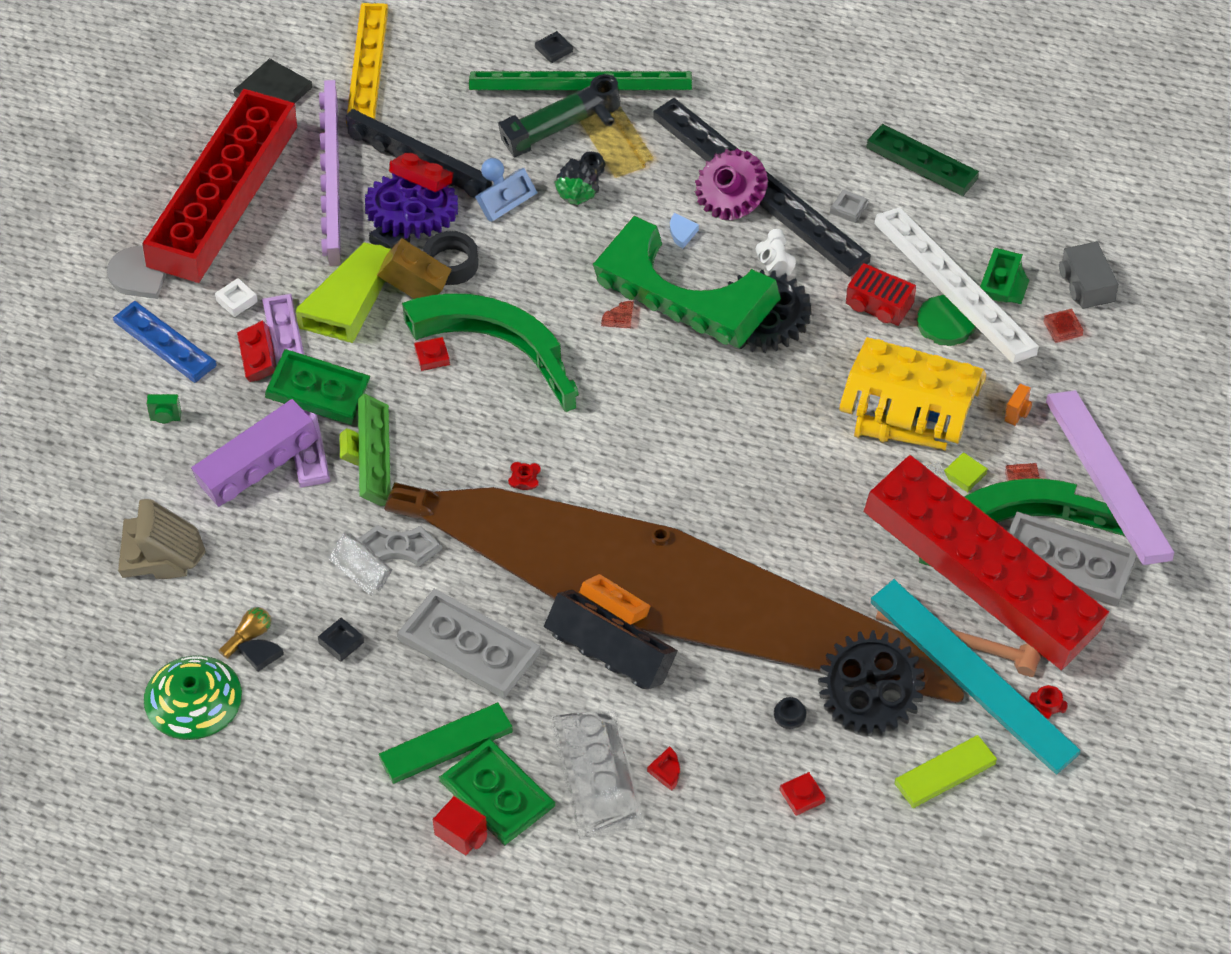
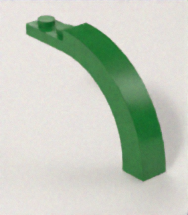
[402,294,579,412]
[919,478,1126,566]

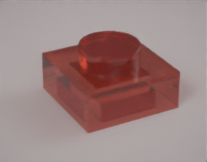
[1043,308,1084,343]

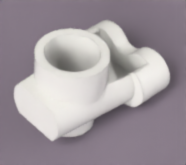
[755,229,796,277]

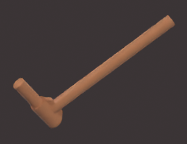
[876,611,1041,677]

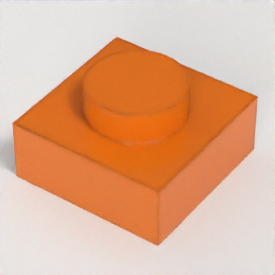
[1004,383,1033,426]

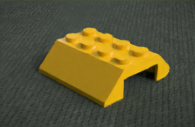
[839,337,987,444]

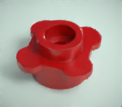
[508,462,541,490]
[1029,685,1068,719]

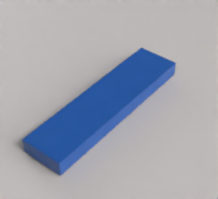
[113,301,217,383]

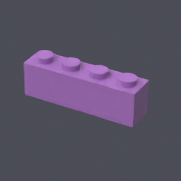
[191,399,319,507]

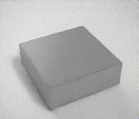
[830,190,869,223]

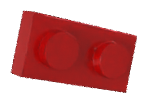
[389,153,453,192]
[237,320,277,382]

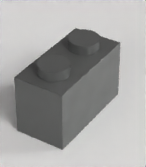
[1059,241,1119,309]

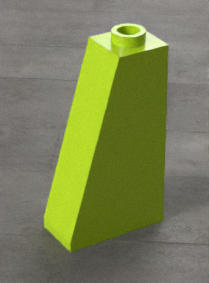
[296,242,391,343]

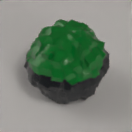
[554,158,600,205]

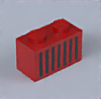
[846,263,916,326]

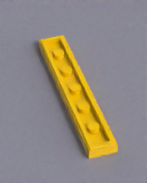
[346,3,388,126]

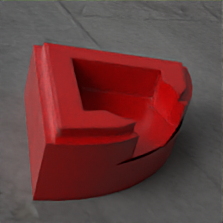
[647,746,680,791]

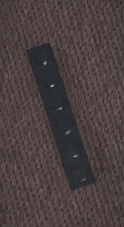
[346,108,492,198]

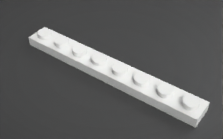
[874,207,1039,364]

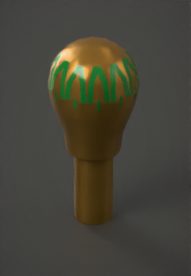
[218,607,271,659]

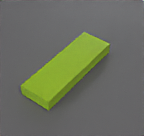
[894,735,997,809]

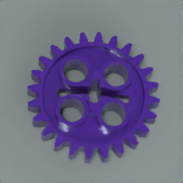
[365,173,458,239]

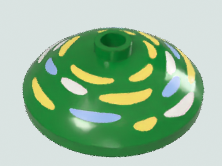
[144,655,242,740]

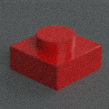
[414,337,450,371]
[780,772,826,816]

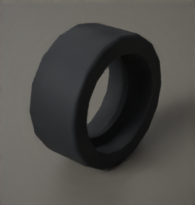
[423,231,479,285]

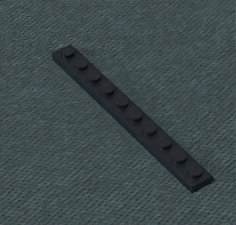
[653,98,871,277]

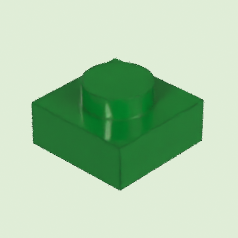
[146,394,182,424]

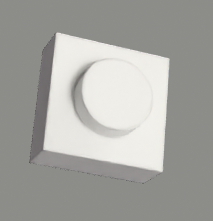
[215,278,258,317]

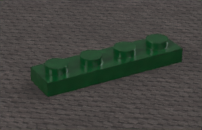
[866,124,979,196]

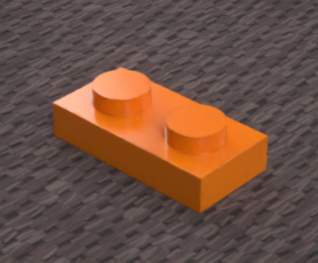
[579,574,651,625]

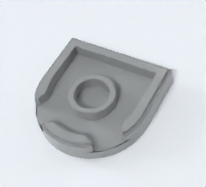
[107,246,167,299]

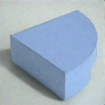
[670,213,699,249]

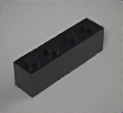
[543,589,678,689]

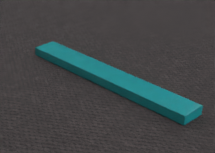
[871,579,1081,775]

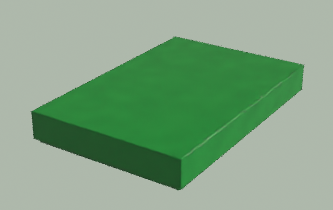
[265,349,371,425]
[439,738,555,846]

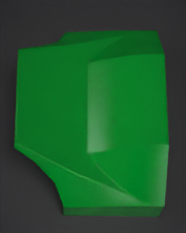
[980,247,1030,304]

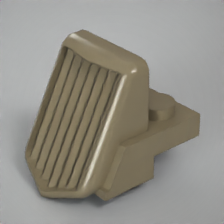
[118,499,206,579]

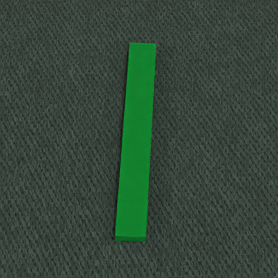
[469,71,692,90]

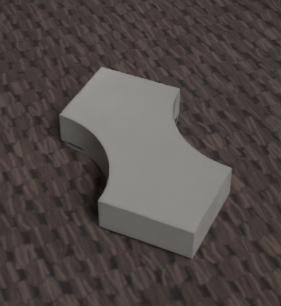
[353,525,442,567]

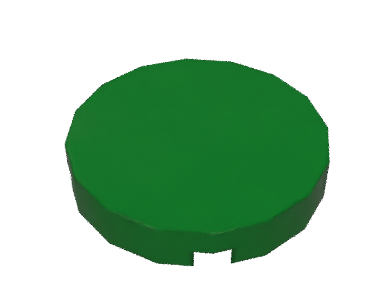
[917,295,976,346]

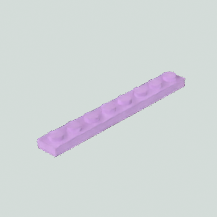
[319,80,341,266]

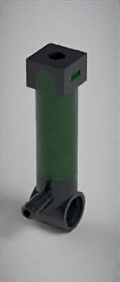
[498,74,621,158]

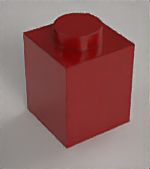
[433,796,487,856]

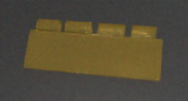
[580,106,654,178]

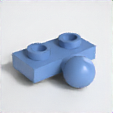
[475,158,538,221]

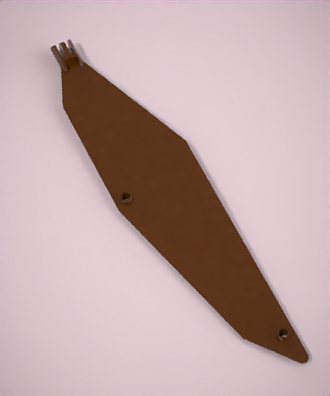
[384,482,964,703]

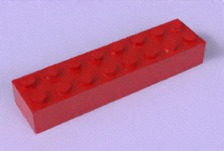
[142,89,297,283]
[863,455,1109,671]

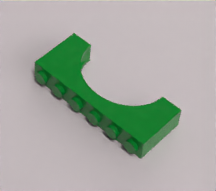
[593,216,781,349]

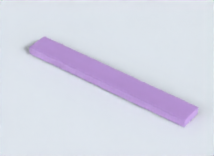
[262,294,330,488]
[1046,390,1175,565]

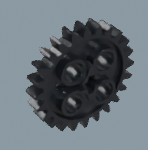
[728,270,812,353]
[818,630,925,737]

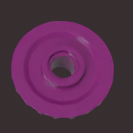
[694,148,768,220]

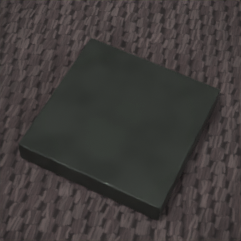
[233,58,313,103]

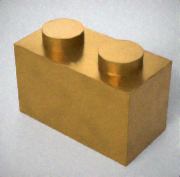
[377,238,451,299]

